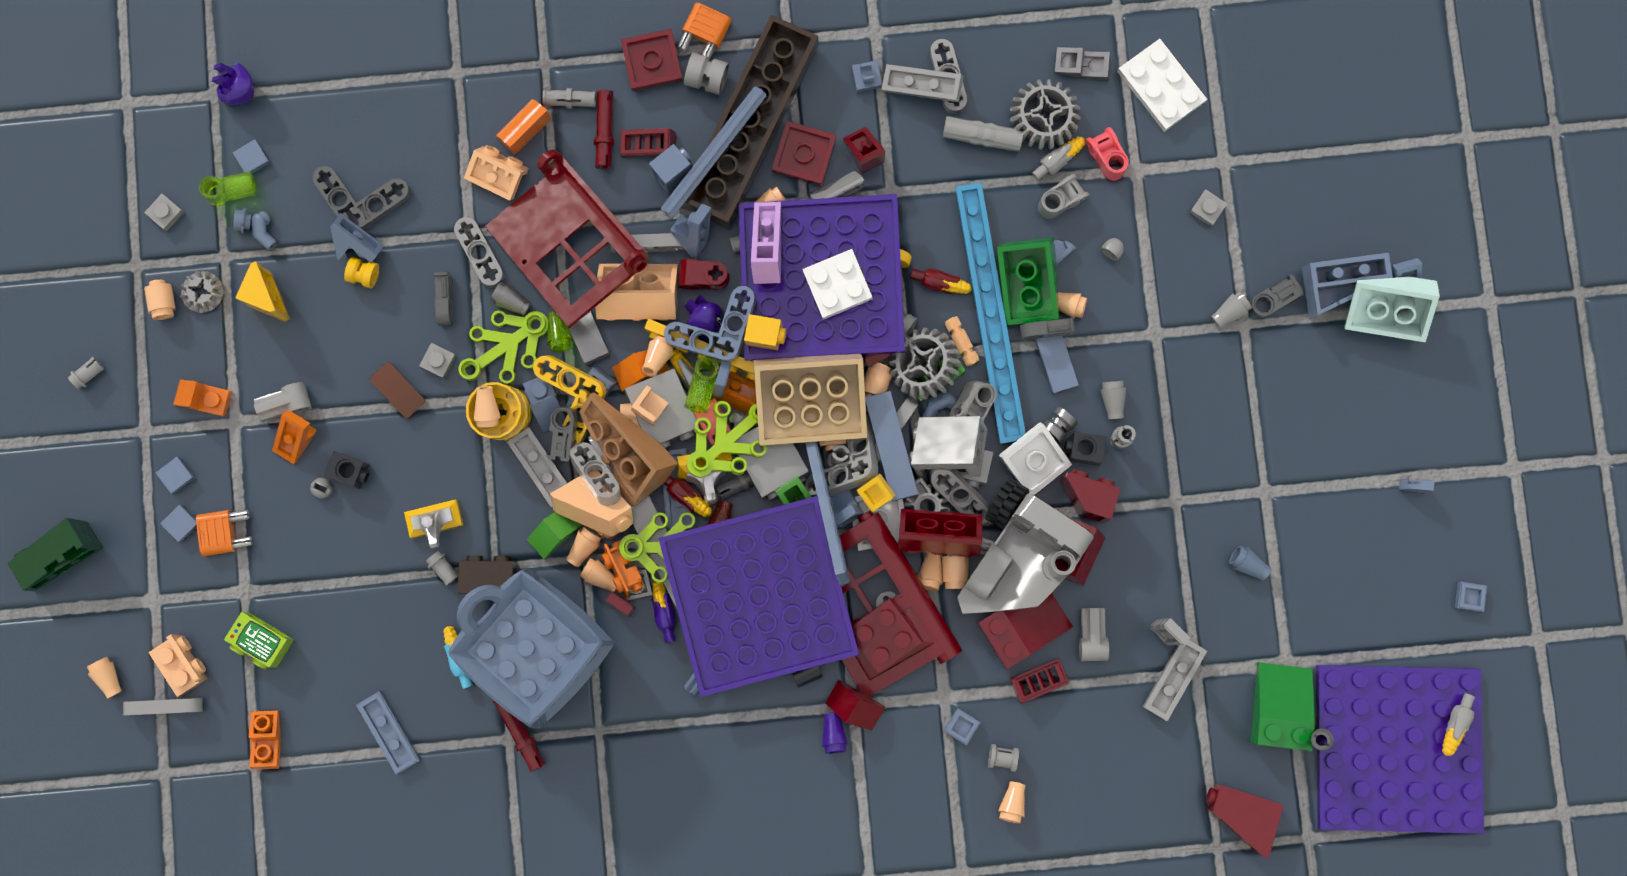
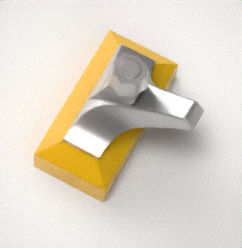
[676,453,732,506]
[404,499,464,548]

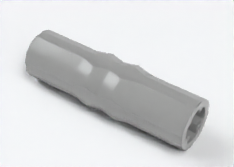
[942,116,1024,152]

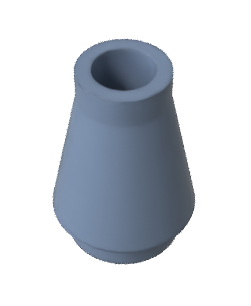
[1229,546,1271,581]

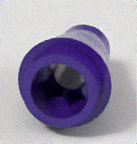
[822,713,849,754]

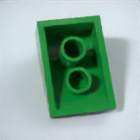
[997,237,1059,325]
[1250,662,1315,751]

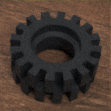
[985,478,1030,530]

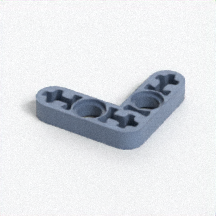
[664,286,756,362]

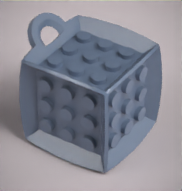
[448,569,614,728]

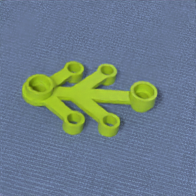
[458,311,549,385]
[687,401,767,478]
[619,512,696,583]

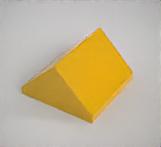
[236,261,290,322]

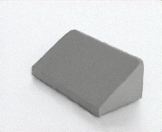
[810,171,864,199]

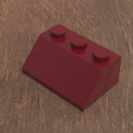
[898,509,982,557]

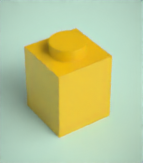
[744,314,786,351]

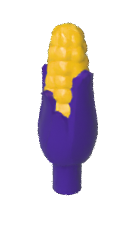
[651,579,676,643]

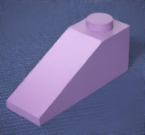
[751,202,781,284]

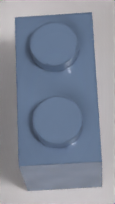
[649,144,693,196]

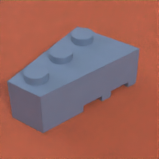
[1302,252,1393,319]

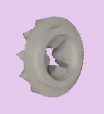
[180,271,223,313]

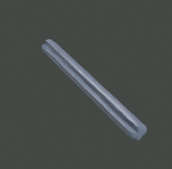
[661,86,766,218]

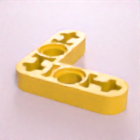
[533,355,606,444]

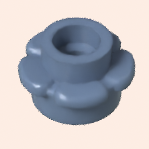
[233,208,252,234]

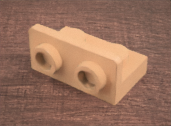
[464,145,529,201]
[149,634,208,697]

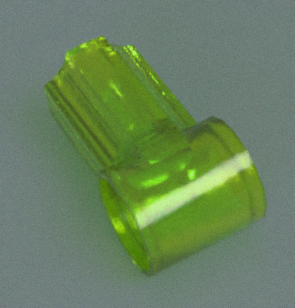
[199,172,257,206]
[684,356,719,414]

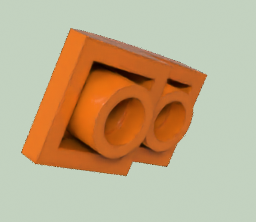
[249,710,281,770]

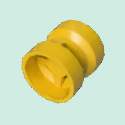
[344,257,379,289]

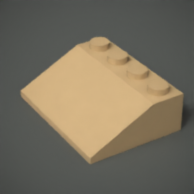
[753,354,867,445]

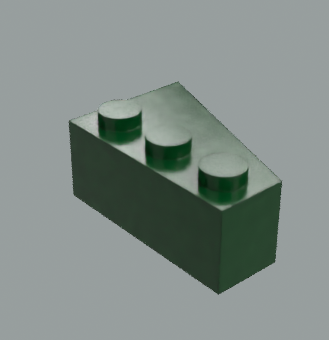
[7,518,103,592]

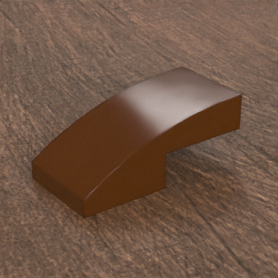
[369,361,426,419]

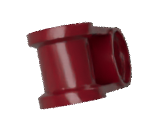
[678,259,730,290]

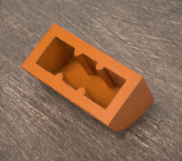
[496,99,551,155]

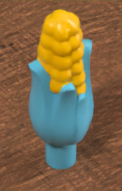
[443,626,473,689]

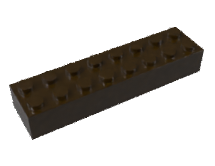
[682,15,819,229]

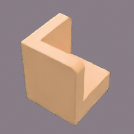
[631,385,668,426]

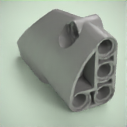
[957,494,1094,614]

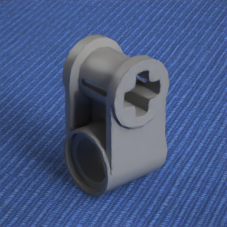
[1038,173,1090,219]
[949,380,996,422]

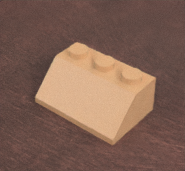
[595,264,678,321]

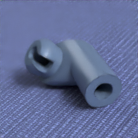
[251,211,278,251]
[922,392,956,417]

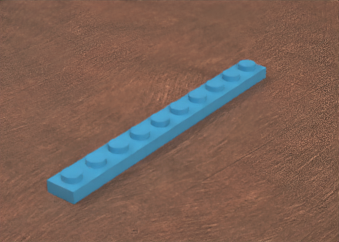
[955,183,1026,445]

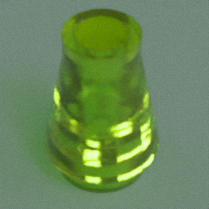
[547,311,573,352]

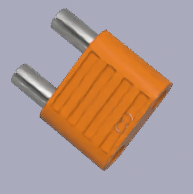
[677,3,732,60]
[196,510,253,557]

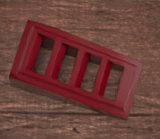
[620,128,676,158]
[1009,658,1069,704]

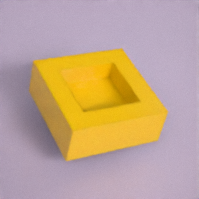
[856,474,896,512]

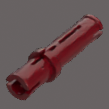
[593,89,614,170]
[492,700,546,772]

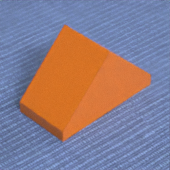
[612,350,670,392]

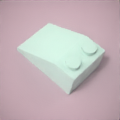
[1344,277,1440,342]

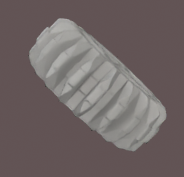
[1010,79,1080,150]
[889,327,961,399]

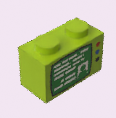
[224,612,294,669]

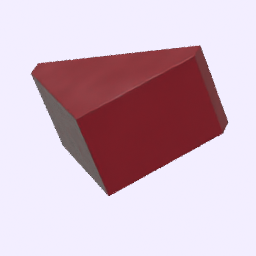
[843,127,885,174]
[825,680,885,730]

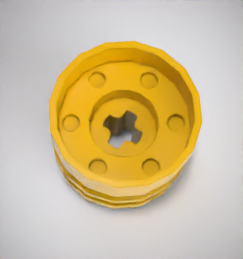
[466,382,532,441]

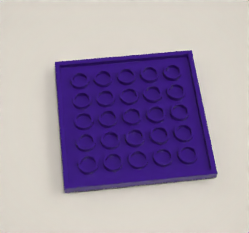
[739,194,905,361]
[658,496,859,697]
[1316,665,1484,834]

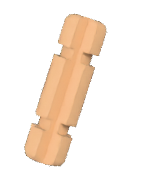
[945,316,979,367]

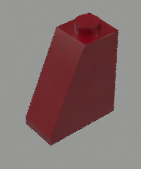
[1206,783,1284,858]

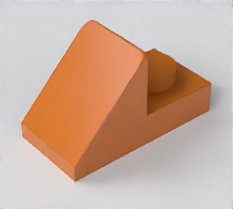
[173,379,232,417]
[272,410,316,464]

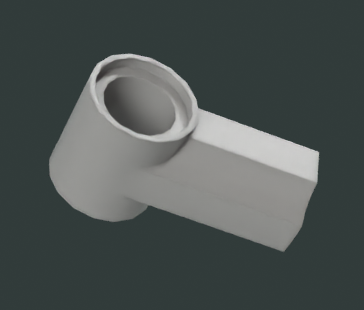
[254,382,312,422]
[1079,608,1109,661]

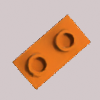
[601,541,644,599]

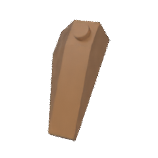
[579,392,678,506]

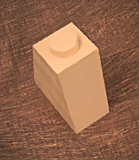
[550,470,634,537]

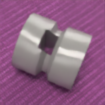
[684,52,729,96]

